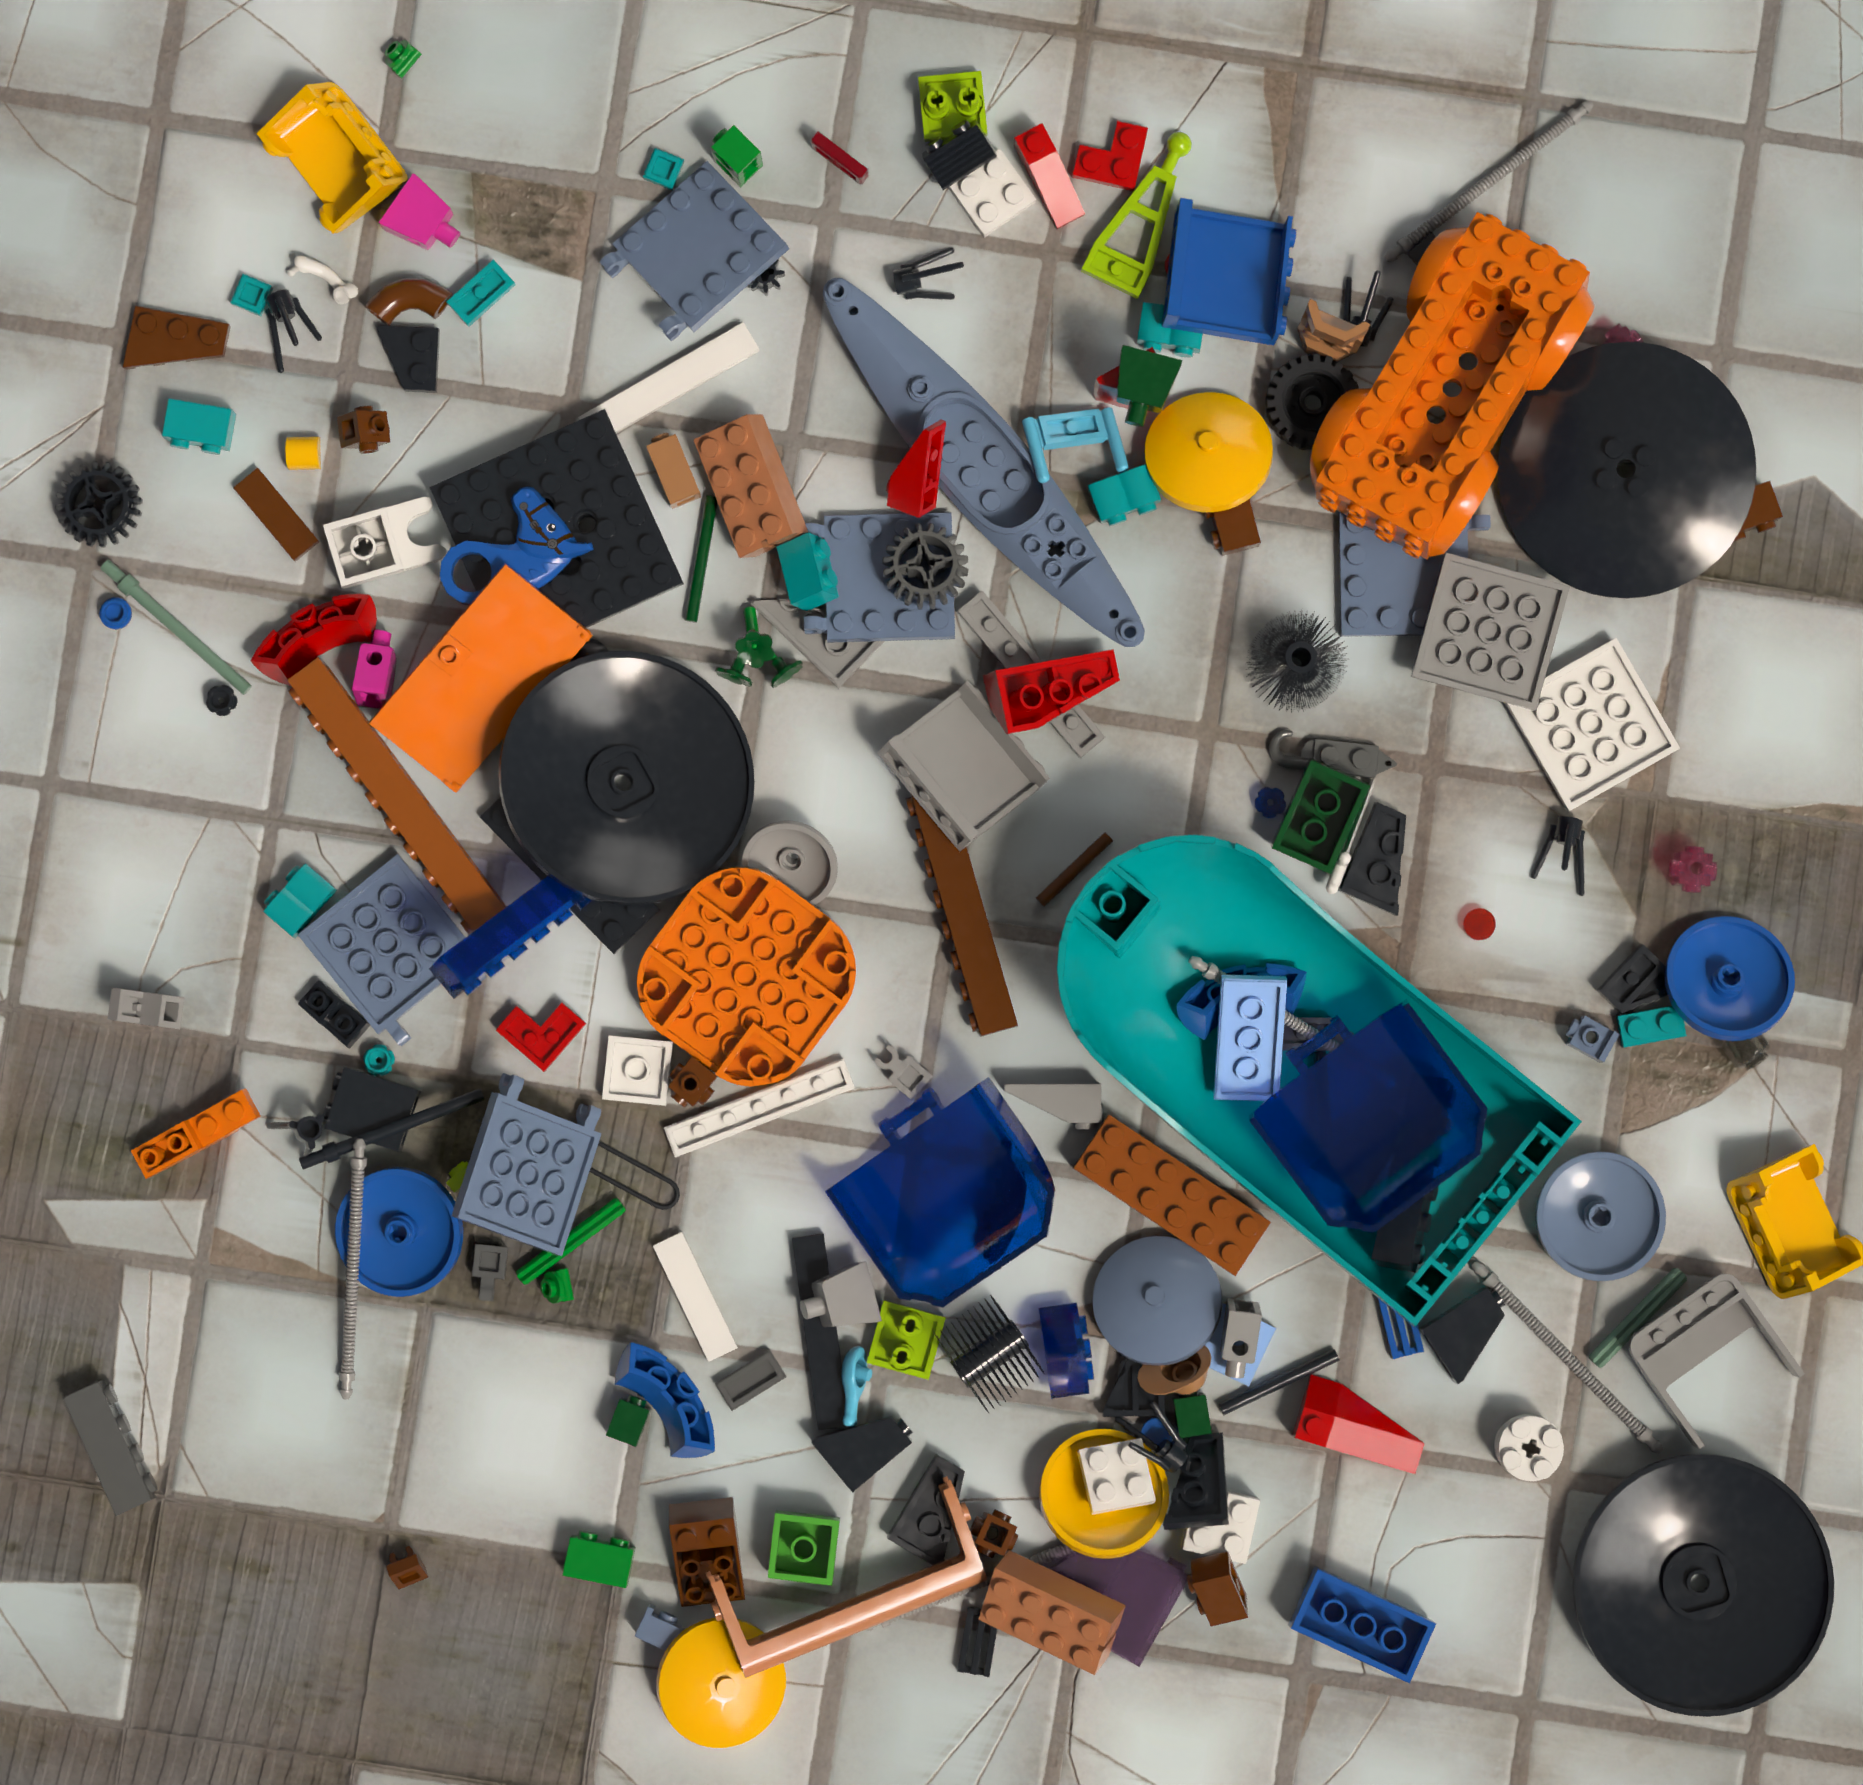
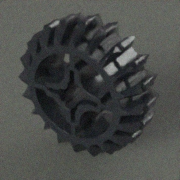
[55,461,143,548]

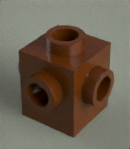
[337,406,390,454]
[668,1056,718,1108]
[970,1509,1018,1558]

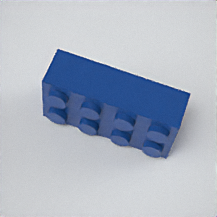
[1288,1566,1436,1684]

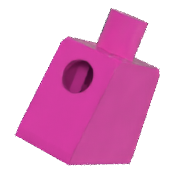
[379,173,461,250]
[352,630,397,709]

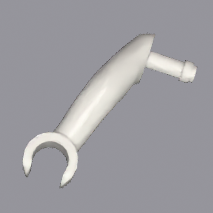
[287,256,358,304]

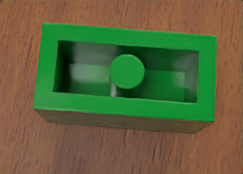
[562,1531,636,1588]

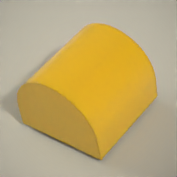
[285,436,321,470]

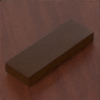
[233,468,320,562]

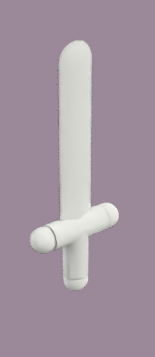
[1326,777,1375,894]

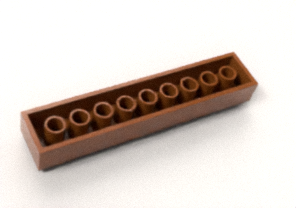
[287,657,516,942]

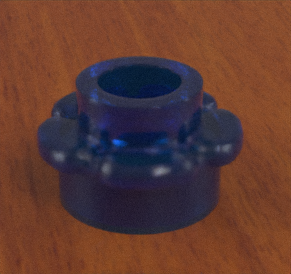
[1255,787,1286,818]

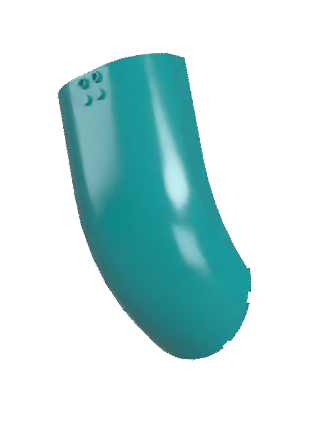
[1057,835,1582,1327]

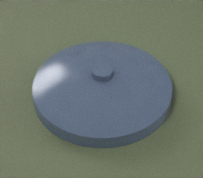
[1535,1152,1666,1281]
[1093,1236,1222,1366]

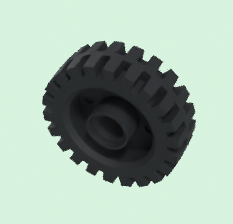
[1265,354,1359,450]

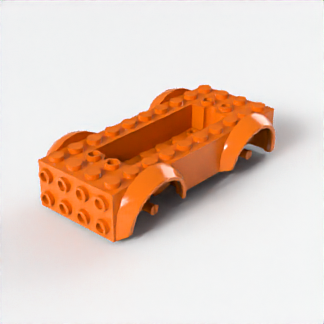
[1310,212,1595,560]

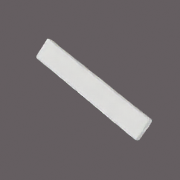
[578,322,760,434]
[664,1058,855,1158]

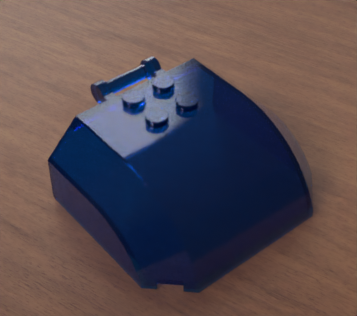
[1249,999,1488,1232]
[825,1077,1056,1308]

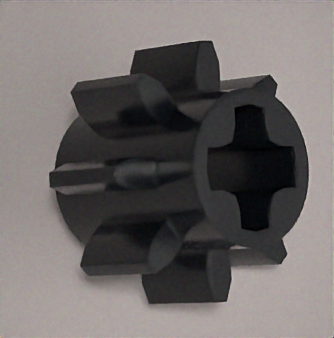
[751,259,785,296]

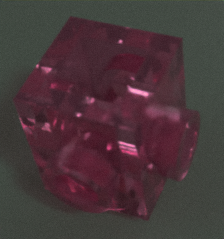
[1669,846,1717,893]

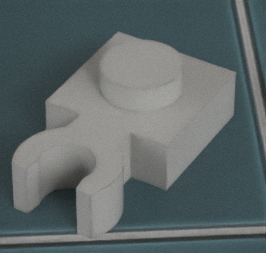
[874,1045,933,1100]

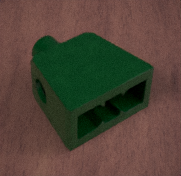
[1116,345,1183,427]

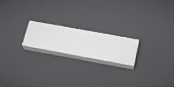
[653,1232,738,1362]

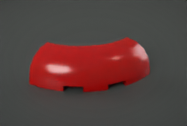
[250,594,377,686]

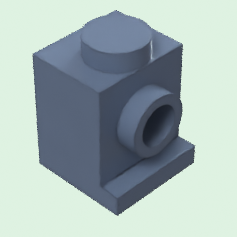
[1565,1016,1619,1063]
[635,1604,685,1651]

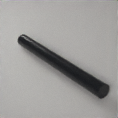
[1218,1349,1340,1416]

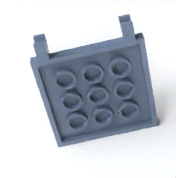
[600,161,789,341]
[804,512,955,643]
[1339,512,1491,637]
[298,854,486,1046]
[451,1073,602,1256]

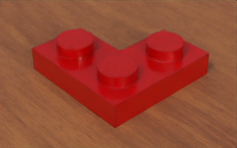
[1072,121,1148,192]
[496,1003,587,1072]

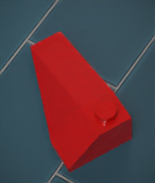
[983,649,1120,734]
[1292,1374,1425,1474]

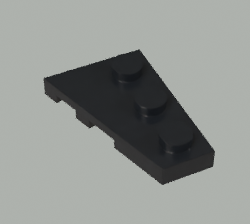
[1163,1432,1229,1530]

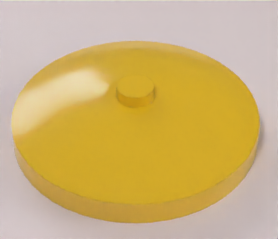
[1145,392,1273,512]
[1039,1429,1169,1559]
[656,1618,786,1748]

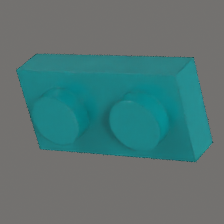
[446,259,516,327]
[1616,1006,1687,1048]

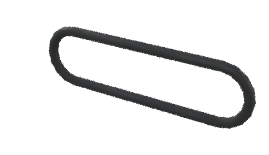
[589,1141,680,1210]

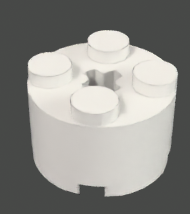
[1494,1414,1564,1481]

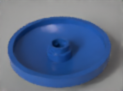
[1664,916,1795,1041]
[335,1167,463,1297]

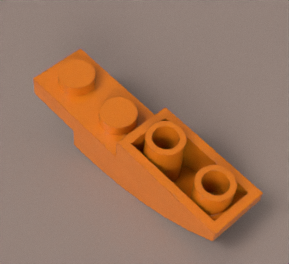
[131,1088,261,1179]

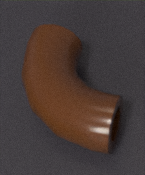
[364,278,453,326]

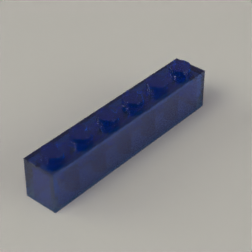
[429,876,593,999]

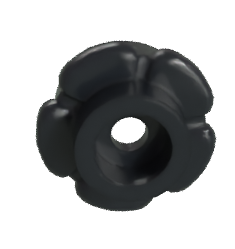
[206,685,238,716]

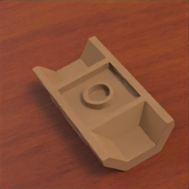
[1297,299,1370,362]

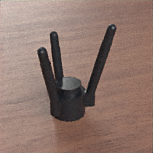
[893,248,964,300]
[1343,270,1394,347]
[265,289,322,373]
[1531,816,1585,896]
[266,1113,324,1156]
[1115,1401,1188,1473]

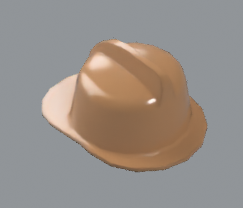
[1137,1345,1211,1395]

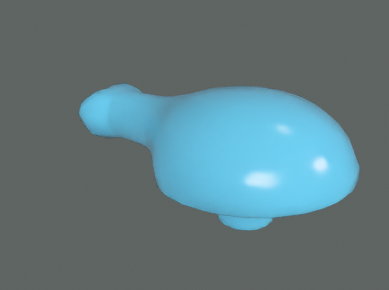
[841,1346,873,1427]

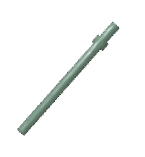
[100,559,252,695]

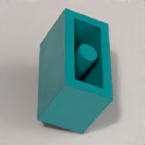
[162,399,236,455]
[777,532,839,611]

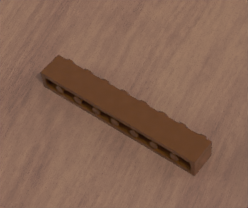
[906,793,1018,1037]

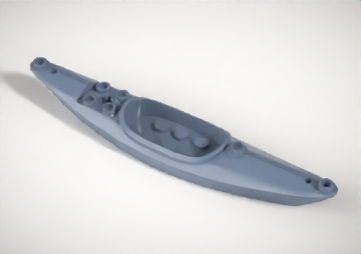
[823,278,1145,647]

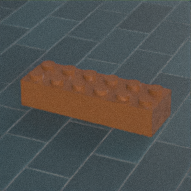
[1073,1115,1271,1276]

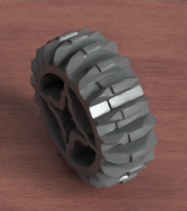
[882,523,969,610]

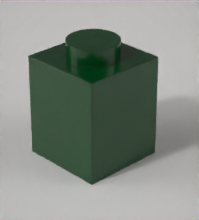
[1172,1391,1212,1438]
[606,1394,651,1447]

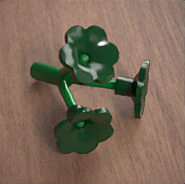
[715,607,803,688]

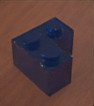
[1039,1303,1094,1399]

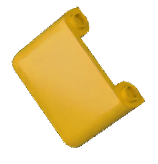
[256,82,408,234]
[1726,1144,1863,1299]

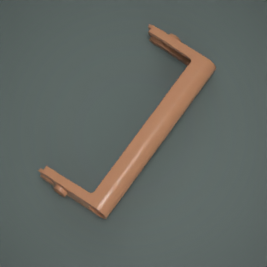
[706,1476,987,1678]

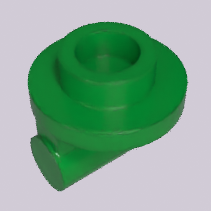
[384,40,422,79]
[541,1268,574,1304]

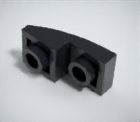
[298,980,370,1049]

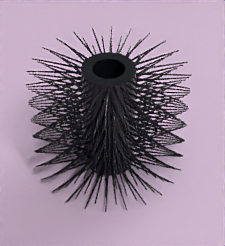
[1246,611,1348,713]
[934,1295,1045,1413]

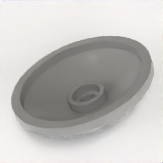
[742,821,838,905]

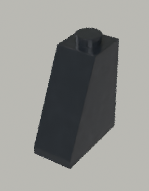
[1419,1287,1505,1384]
[811,1416,913,1493]

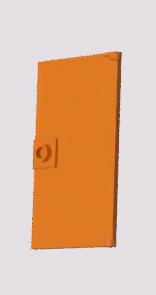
[369,563,593,793]

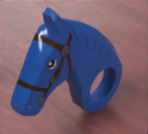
[440,487,594,605]

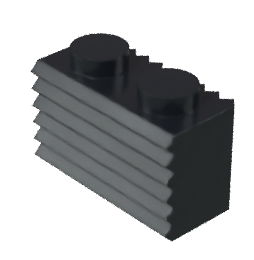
[922,119,997,191]

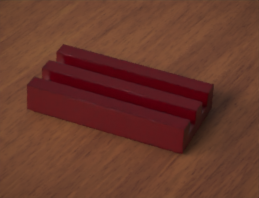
[811,131,869,184]

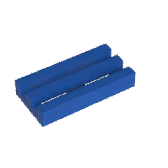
[1377,1297,1424,1359]

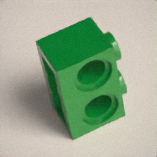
[711,125,763,188]

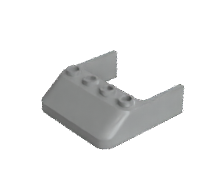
[1628,1274,1805,1449]

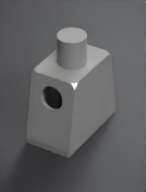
[800,1261,882,1327]
[1220,1298,1262,1378]

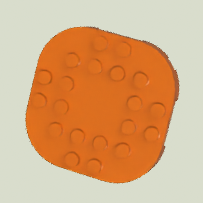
[637,867,856,1087]

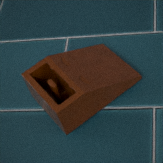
[669,1497,745,1607]

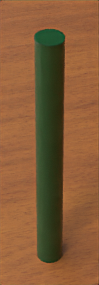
[685,495,718,623]

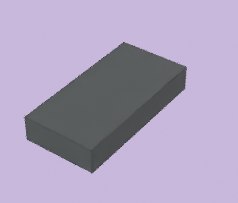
[715,1349,787,1411]

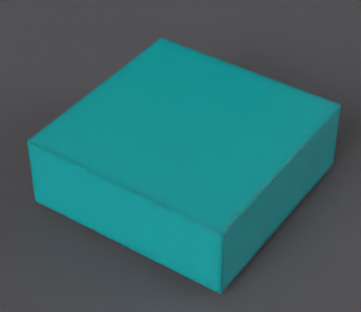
[643,148,684,191]
[230,274,273,317]

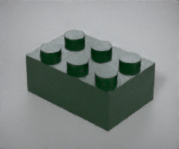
[1271,758,1370,874]

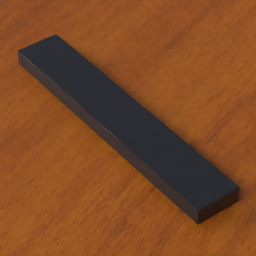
[792,1233,845,1430]

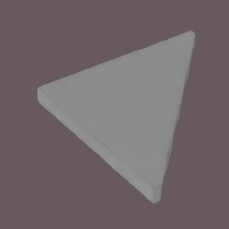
[750,599,885,689]

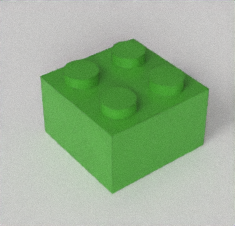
[768,1510,840,1586]

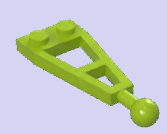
[1081,132,1192,299]

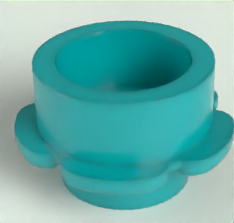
[363,1044,395,1076]

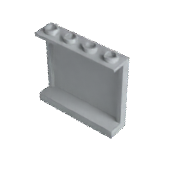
[878,680,1050,852]

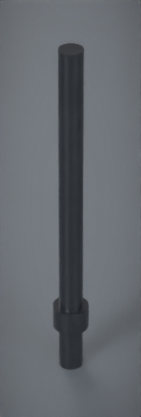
[299,1088,485,1170]

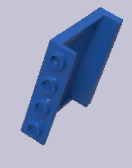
[1161,198,1296,346]

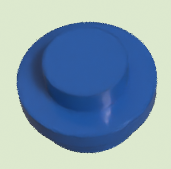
[99,597,132,630]

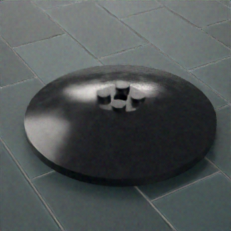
[1497,342,1756,599]
[498,651,755,905]
[1572,1454,1834,1717]

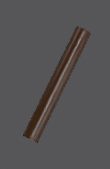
[1036,832,1113,907]

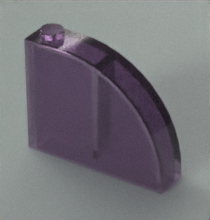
[1050,1549,1189,1667]

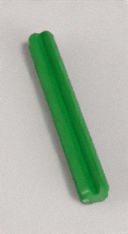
[516,1198,626,1285]

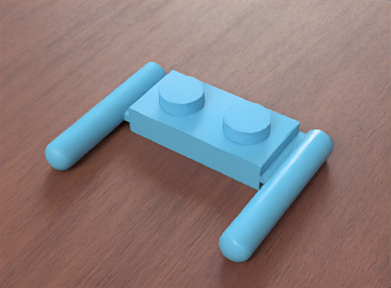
[1022,407,1129,483]

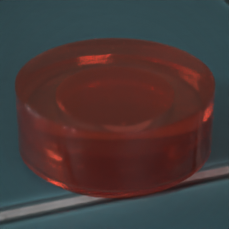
[1462,908,1496,941]

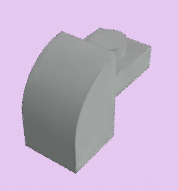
[107,988,185,1029]

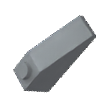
[1004,1084,1102,1129]

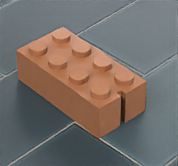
[693,414,808,558]
[978,1550,1126,1675]

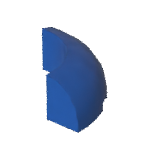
[1177,963,1307,1040]
[614,1342,715,1458]

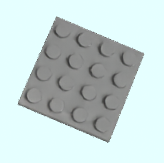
[1411,553,1570,711]

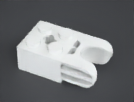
[323,497,447,589]

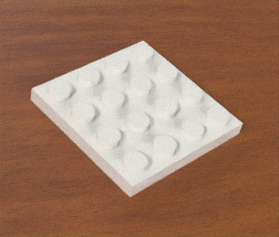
[1505,638,1680,812]

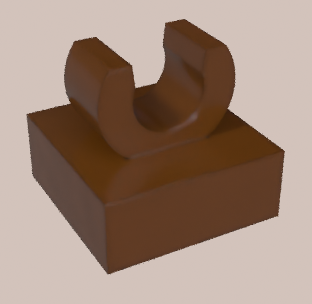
[386,1546,428,1590]

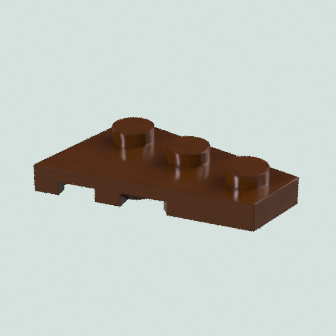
[123,306,231,370]

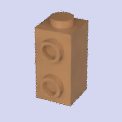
[646,433,701,509]

